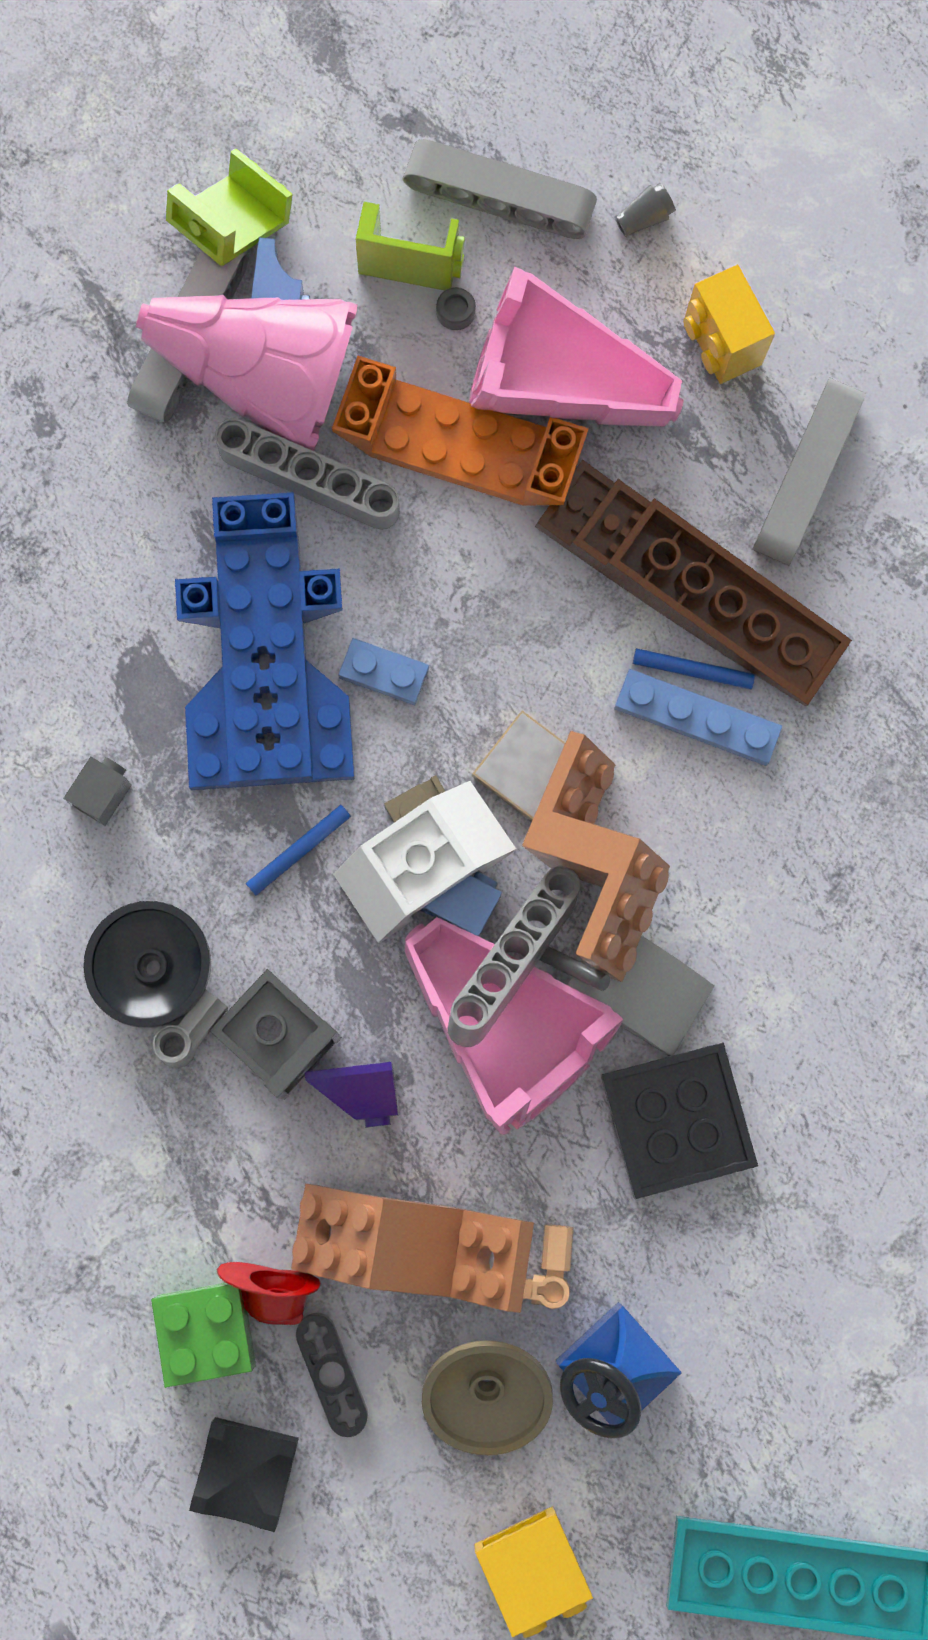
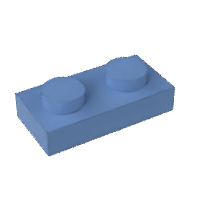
[338,638,429,706]

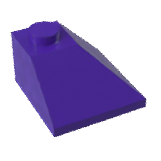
[305,1062,399,1128]

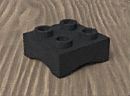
[189,1417,299,1532]

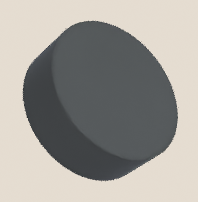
[436,287,476,330]

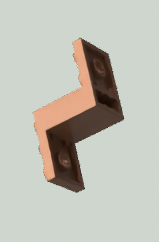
[522,731,670,982]
[291,1183,534,1313]

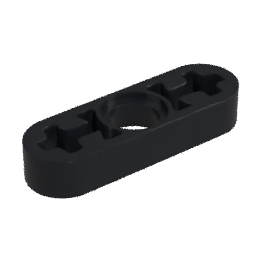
[296,1313,368,1437]

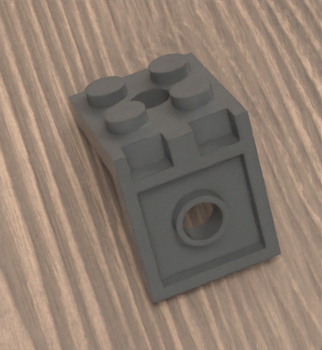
[210,969,342,1100]

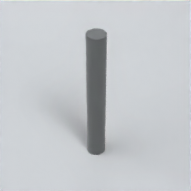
[539,946,610,991]

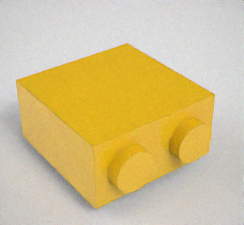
[474,1506,593,1638]

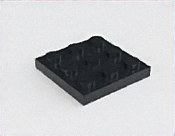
[600,1042,758,1199]

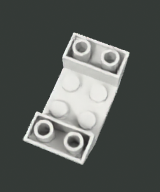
[333,781,517,943]

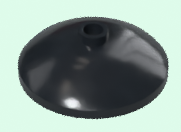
[83,901,211,1028]

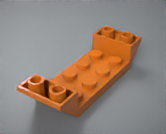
[332,355,589,506]

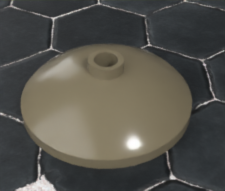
[422,1340,553,1455]

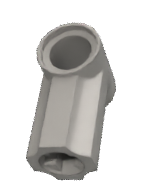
[152,989,229,1068]

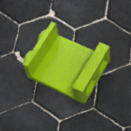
[166,149,293,266]
[355,202,465,291]

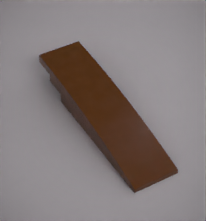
[535,459,852,706]

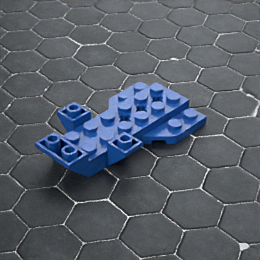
[175,492,355,790]

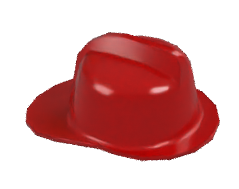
[216,1262,321,1325]

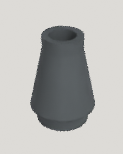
[614,183,676,237]

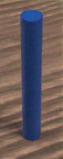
[632,648,755,690]
[245,804,351,896]

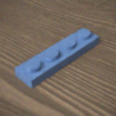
[614,669,782,766]

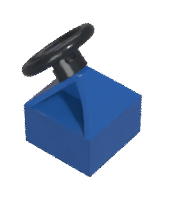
[555,1302,682,1438]

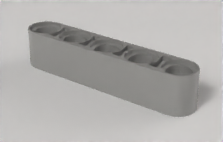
[403,139,597,239]
[127,250,249,423]
[752,377,866,566]
[215,418,400,530]
[448,867,581,1047]

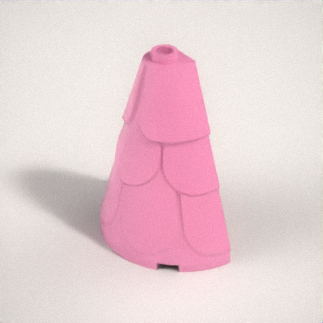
[469,267,684,427]
[136,295,357,451]
[405,917,623,1135]

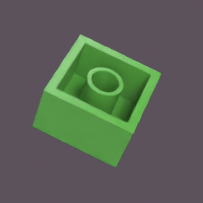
[151,1283,256,1388]

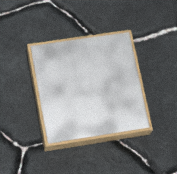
[472,711,565,821]

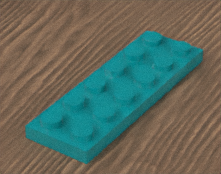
[666,1515,928,1640]

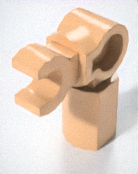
[523,1225,574,1309]

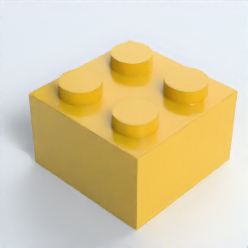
[683,264,775,384]

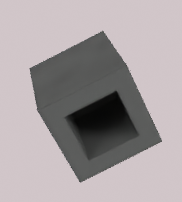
[63,756,132,826]

